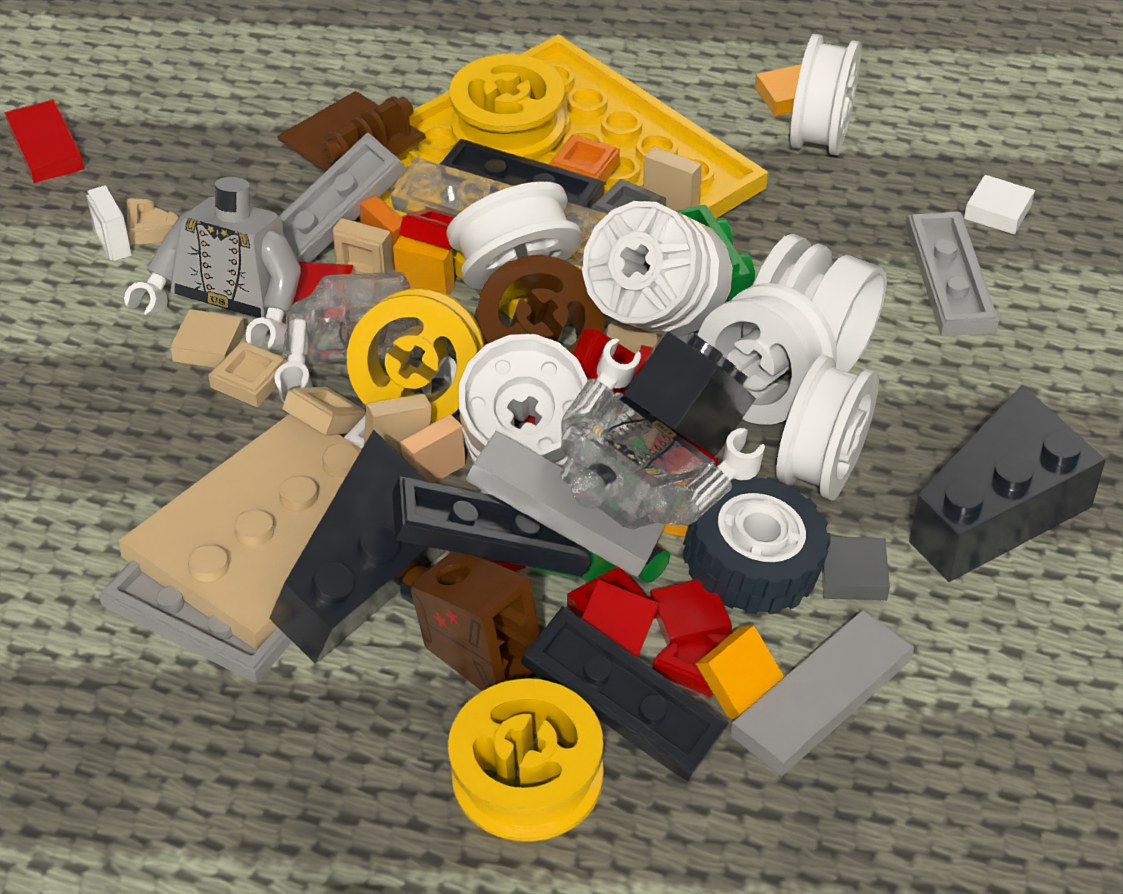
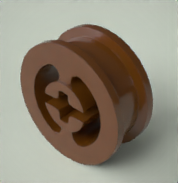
[474,255,605,355]

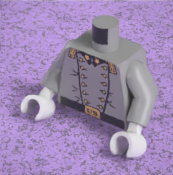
[124,177,301,351]

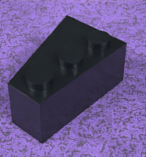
[622,331,756,456]
[909,385,1106,582]
[269,429,446,664]

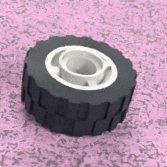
[683,476,831,614]

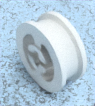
[790,34,861,155]
[446,182,583,289]
[698,283,837,425]
[776,355,879,501]

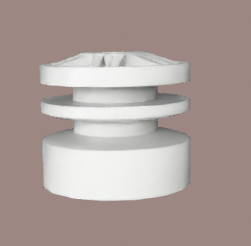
[582,201,733,336]
[743,234,887,372]
[459,334,589,468]

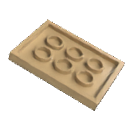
[119,414,362,651]

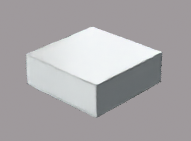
[964,175,1035,234]
[86,185,132,261]

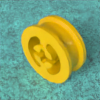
[449,54,565,159]
[347,288,485,424]
[448,679,604,841]

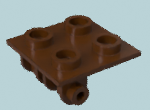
[277,91,426,172]

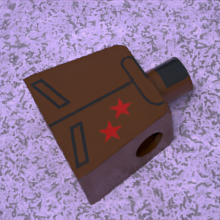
[400,552,540,691]

